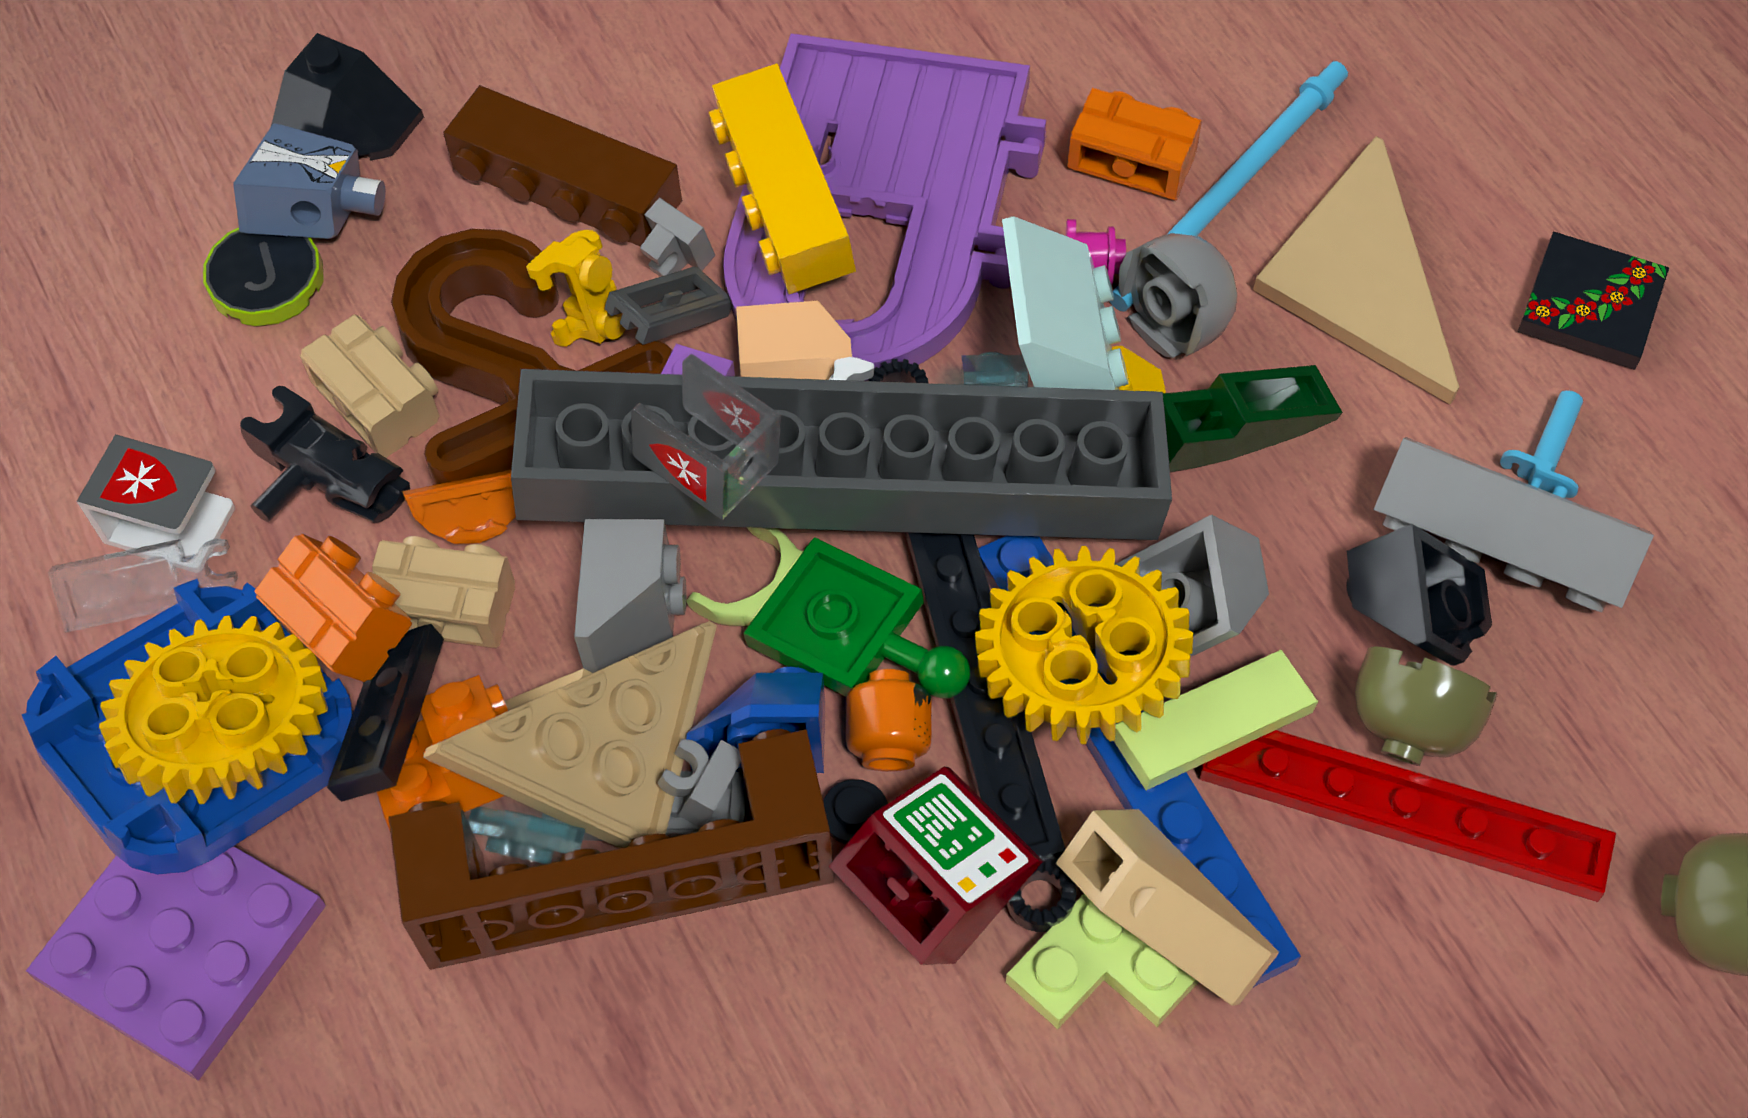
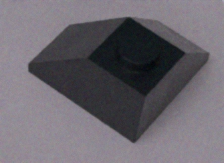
[271,33,424,161]
[1346,524,1492,666]

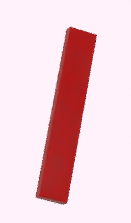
[1199,730,1616,902]

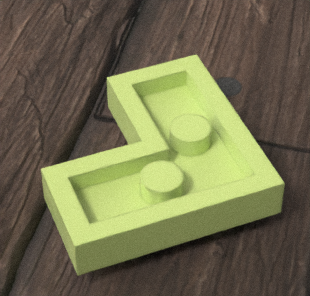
[1006,894,1198,1029]

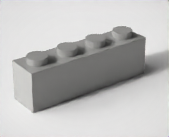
[1373,437,1654,612]

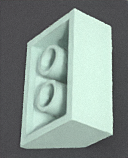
[1002,216,1129,390]

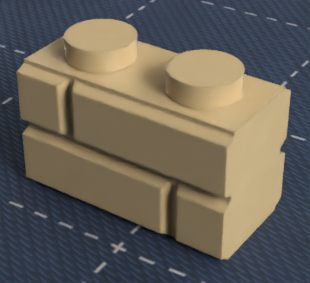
[300,314,440,458]
[372,536,515,648]

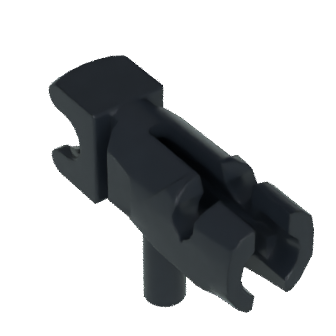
[240,386,410,523]

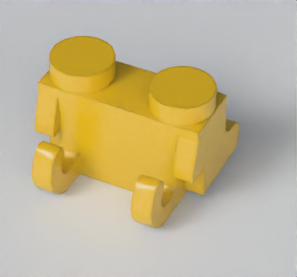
[526,230,625,347]

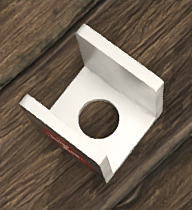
[76,434,235,571]

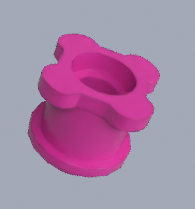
[1065,219,1126,286]

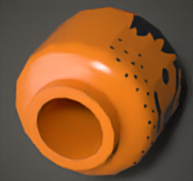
[846,669,932,772]

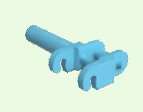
[1500,390,1583,498]

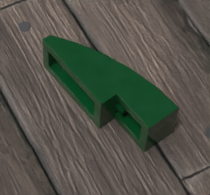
[1163,365,1343,472]

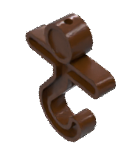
[391,228,673,485]

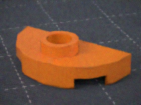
[402,470,516,544]

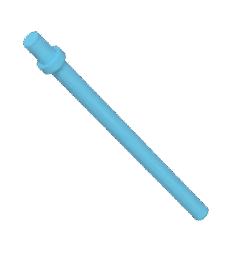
[1110,61,1348,312]

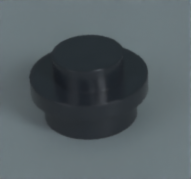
[823,779,888,845]

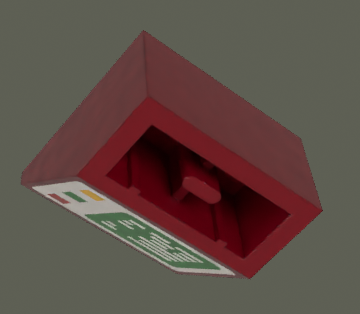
[829,766,1043,965]

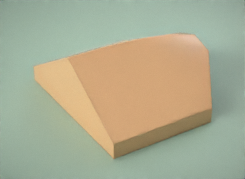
[736,301,852,380]

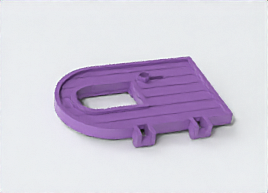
[723,34,1046,381]

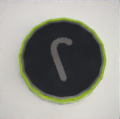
[203,228,324,326]

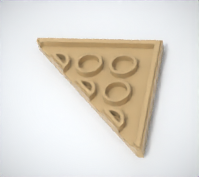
[1253,136,1459,404]
[423,621,717,848]

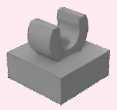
[658,739,741,828]

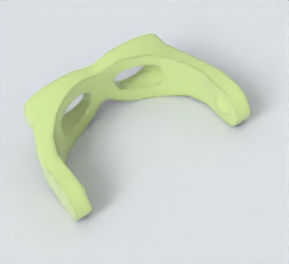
[686,527,803,626]

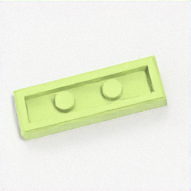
[1114,650,1318,790]

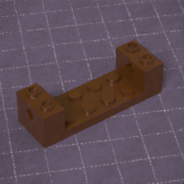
[389,729,834,970]

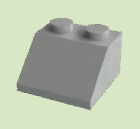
[574,519,687,673]

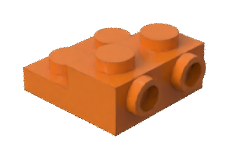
[377,675,508,830]

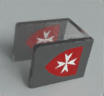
[631,354,781,520]

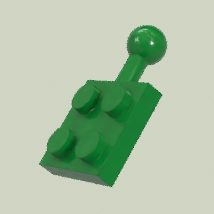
[743,537,970,699]

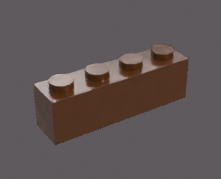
[443,85,682,247]

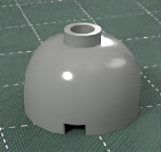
[1119,233,1237,358]

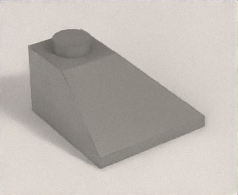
[1115,515,1269,657]

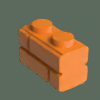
[1067,88,1202,201]
[254,534,412,682]

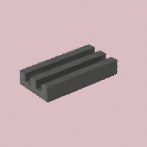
[604,266,732,345]

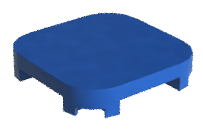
[21,579,353,875]

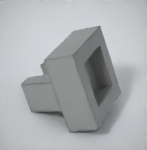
[640,198,715,277]

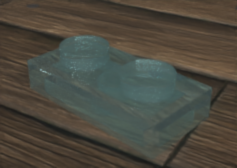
[468,806,585,864]

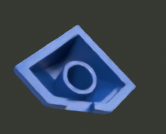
[686,667,825,773]

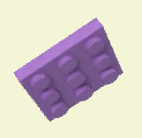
[26,846,326,1081]

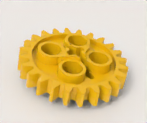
[975,546,1193,744]
[99,615,328,804]

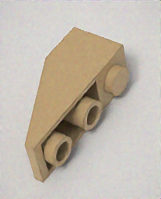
[1056,809,1280,1006]

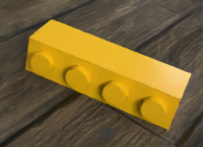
[708,63,856,294]

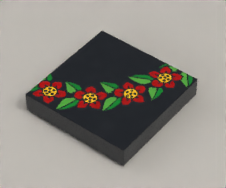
[1517,231,1670,370]

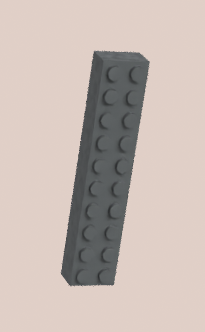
[511,369,1172,540]

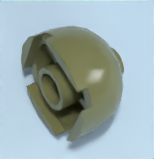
[1355,646,1497,766]
[1661,833,1748,976]

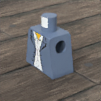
[233,123,386,239]

